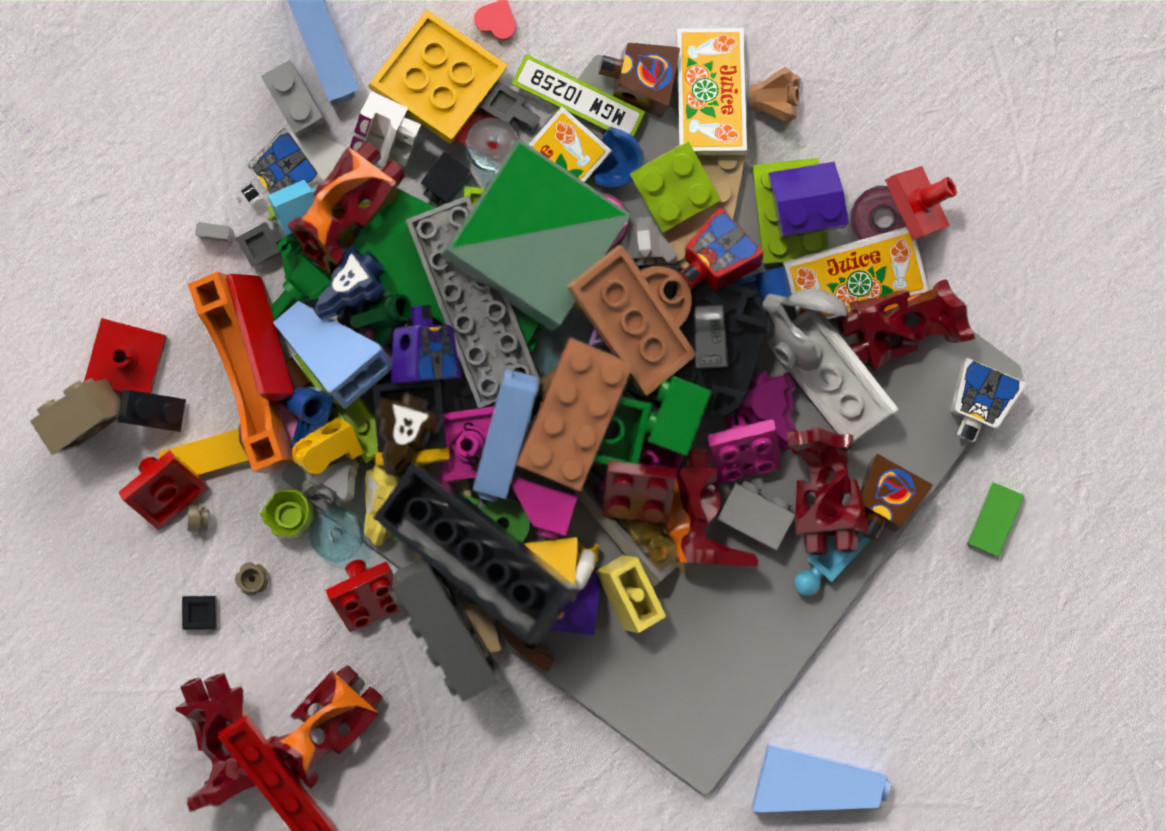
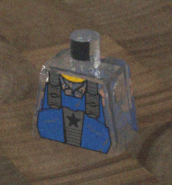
[240,127,323,205]

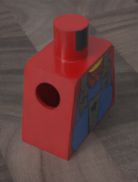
[679,207,764,290]

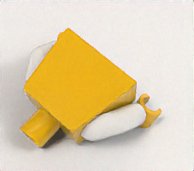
[524,537,599,619]

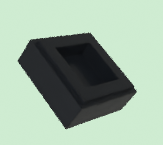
[182,596,217,630]

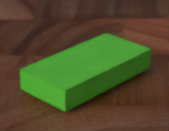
[967,482,1024,557]

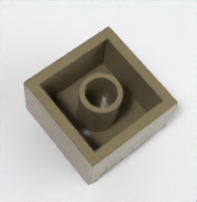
[30,378,121,455]

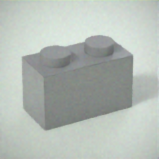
[261,60,326,139]
[716,481,795,550]

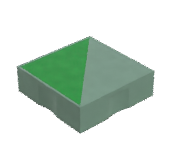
[440,138,631,331]

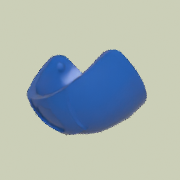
[594,127,644,187]

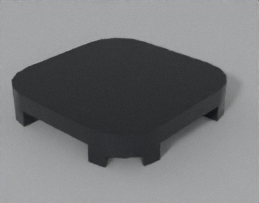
[625,265,769,418]

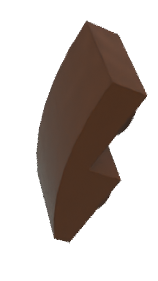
[496,620,554,672]

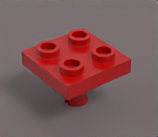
[325,559,400,632]

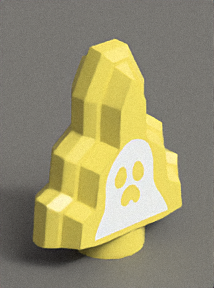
[364,464,401,546]

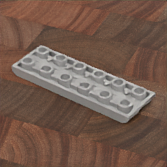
[406,195,541,408]

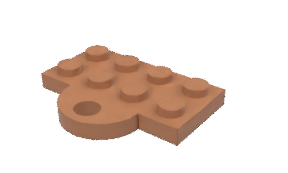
[566,246,696,396]

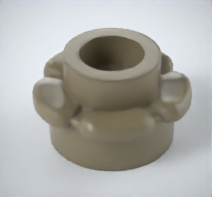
[187,503,209,535]
[235,562,268,595]

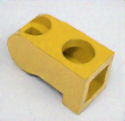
[291,417,363,474]

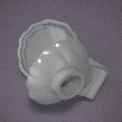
[762,289,849,371]

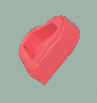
[474,0,516,41]

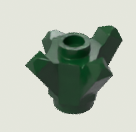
[350,291,412,347]

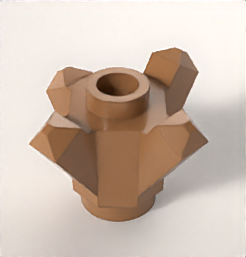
[749,67,801,123]

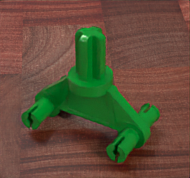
[270,234,331,320]

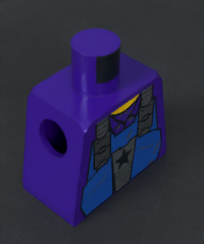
[392,305,461,383]

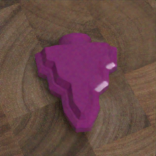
[735,370,796,451]

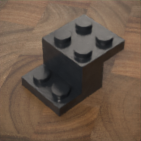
[373,352,446,453]

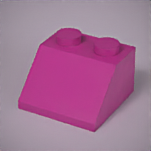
[510,476,577,540]

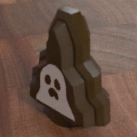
[376,393,445,477]

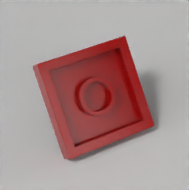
[885,166,957,240]
[84,318,167,393]
[118,450,209,530]

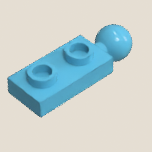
[794,534,871,596]

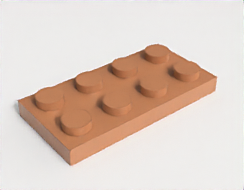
[516,338,633,491]

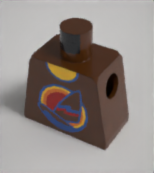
[598,43,680,117]
[860,454,933,541]

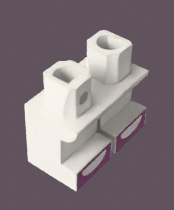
[349,91,421,168]

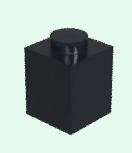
[420,151,472,206]

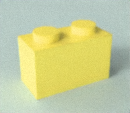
[595,555,667,633]

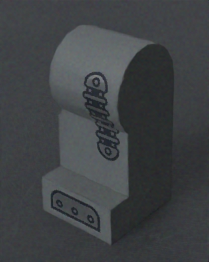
[695,305,729,369]

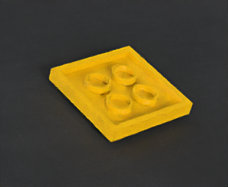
[368,9,508,144]

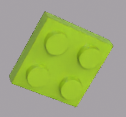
[630,140,721,232]

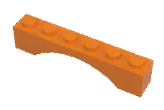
[188,272,294,474]

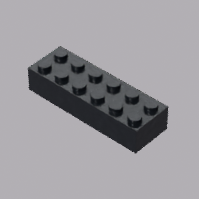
[373,463,580,644]

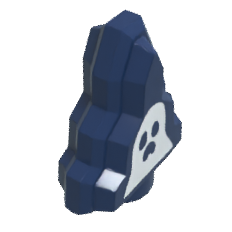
[314,245,387,320]

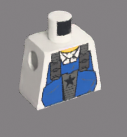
[950,358,1026,443]

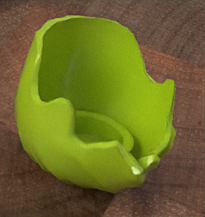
[259,489,315,539]

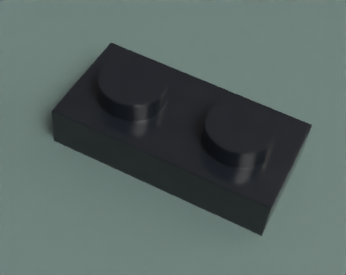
[117,389,186,432]

